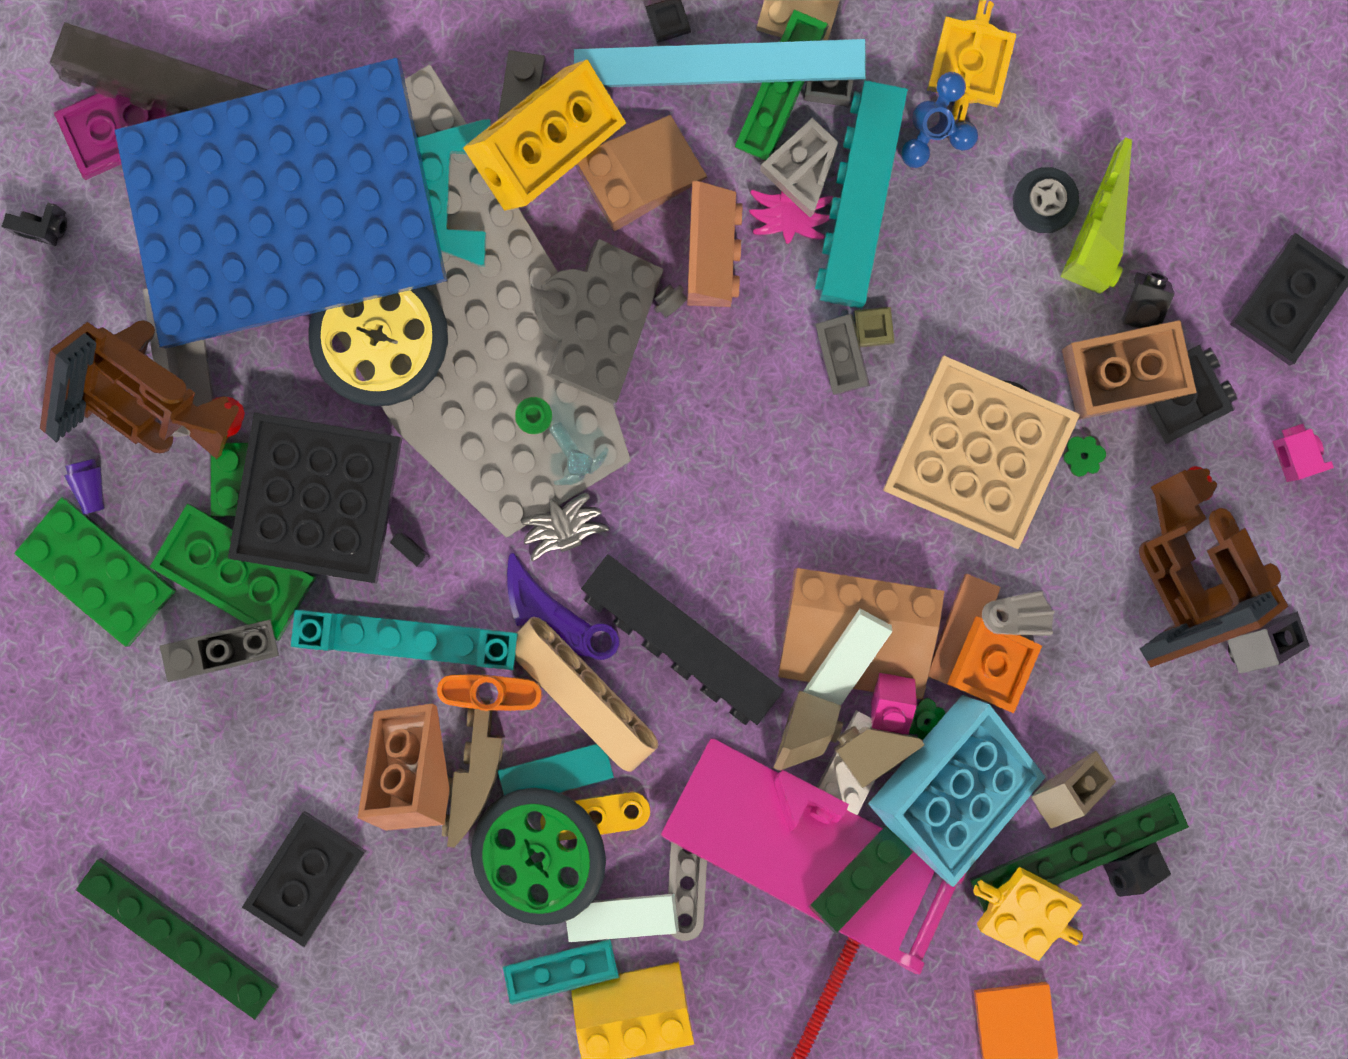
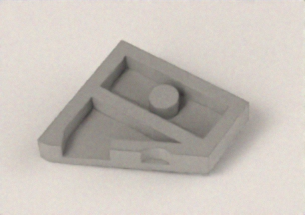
[760,118,838,217]

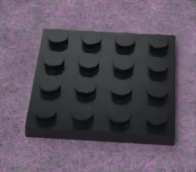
[228,412,403,584]

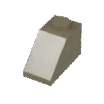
[773,690,843,771]
[834,726,924,788]
[1031,751,1116,828]

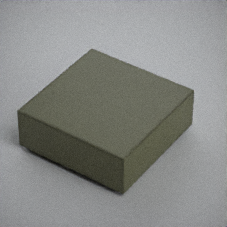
[854,307,895,347]

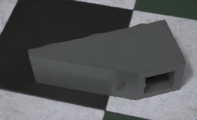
[159,620,279,682]

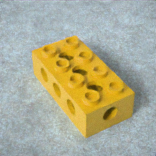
[463,59,626,211]

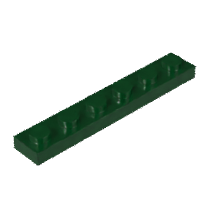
[969,792,1189,914]
[76,858,279,1020]

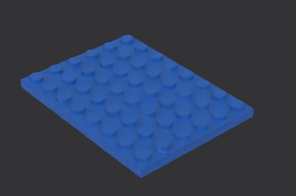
[115,58,447,349]

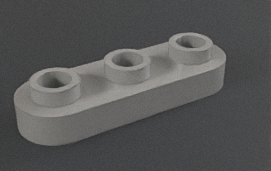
[668,842,707,941]

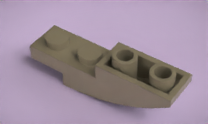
[442,697,505,848]

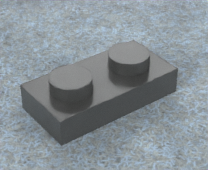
[498,50,545,119]
[815,314,870,395]

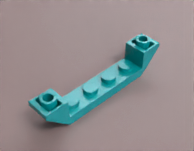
[290,610,518,670]

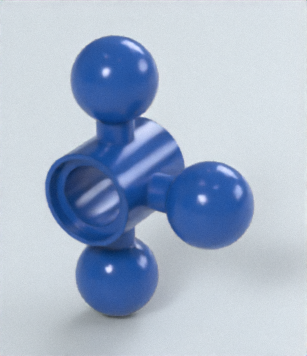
[901,72,978,168]

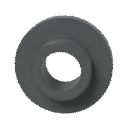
[653,284,687,318]

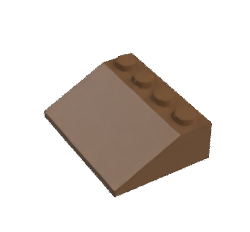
[778,568,945,700]

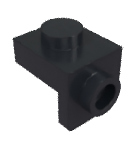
[1122,271,1175,328]
[1103,842,1171,897]

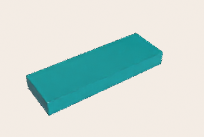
[498,744,614,795]
[503,939,620,1005]

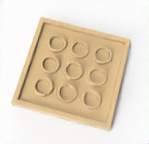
[883,355,1080,549]

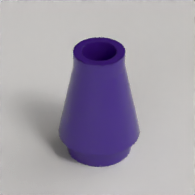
[64,459,105,515]

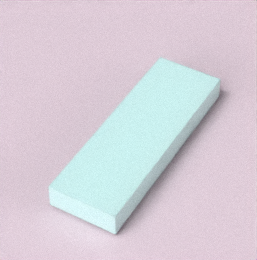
[803,609,892,705]
[566,894,679,942]

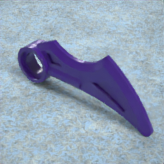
[507,553,620,660]

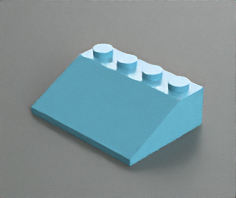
[868,695,1045,887]

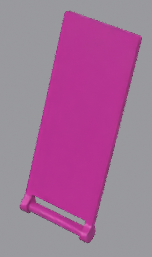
[661,739,966,975]

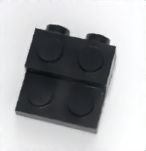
[1145,344,1238,444]

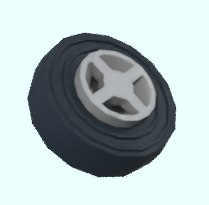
[1013,167,1079,233]

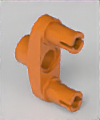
[437,674,543,711]

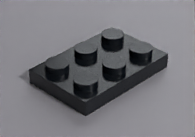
[1230,233,1348,366]
[242,811,367,947]

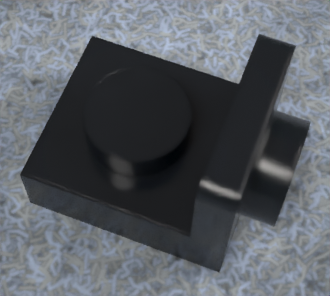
[2,202,67,246]

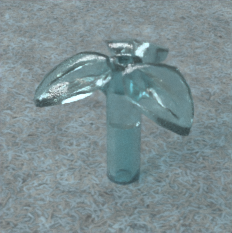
[549,422,609,486]

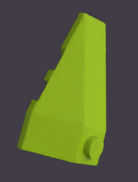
[1060,137,1132,294]

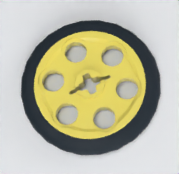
[308,286,448,406]

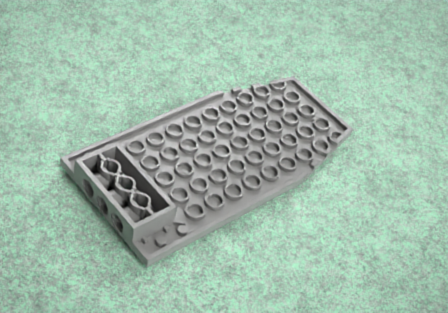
[337,64,631,538]

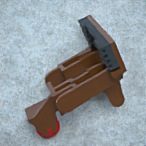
[40,320,245,459]
[1139,466,1288,668]

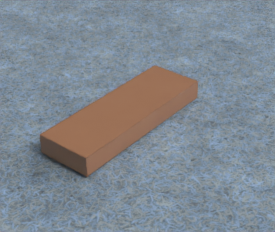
[928,574,1001,685]

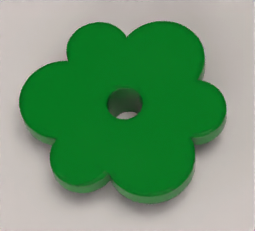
[1063,436,1106,477]
[909,698,945,740]

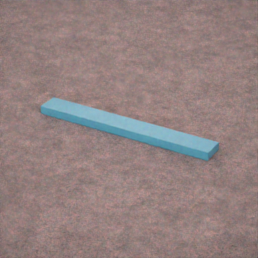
[574,39,866,87]

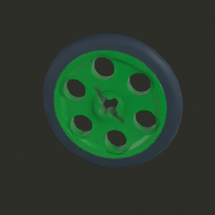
[471,788,606,926]

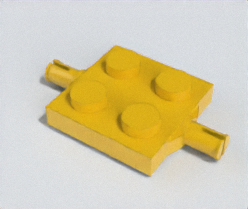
[927,0,1017,123]
[973,867,1083,961]

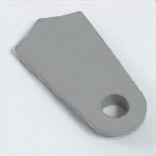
[982,591,1055,636]

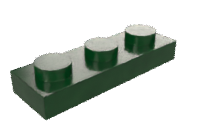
[808,826,913,934]

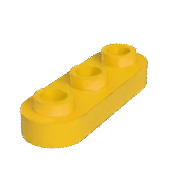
[540,791,650,841]

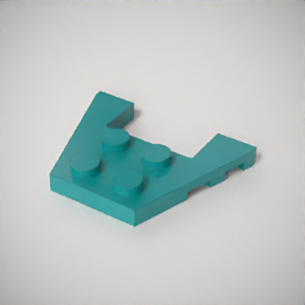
[417,119,491,267]

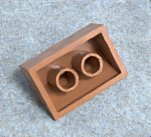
[687,181,743,307]

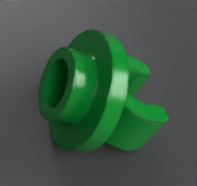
[515,397,553,434]

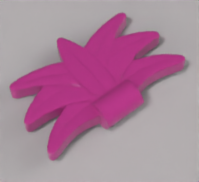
[749,190,833,244]

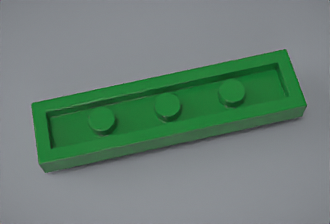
[734,9,829,161]

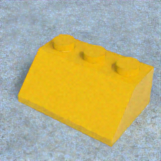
[571,961,694,1059]

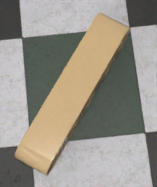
[515,617,659,772]

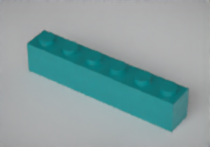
[815,80,908,309]

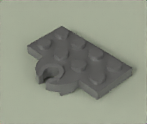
[535,239,663,404]

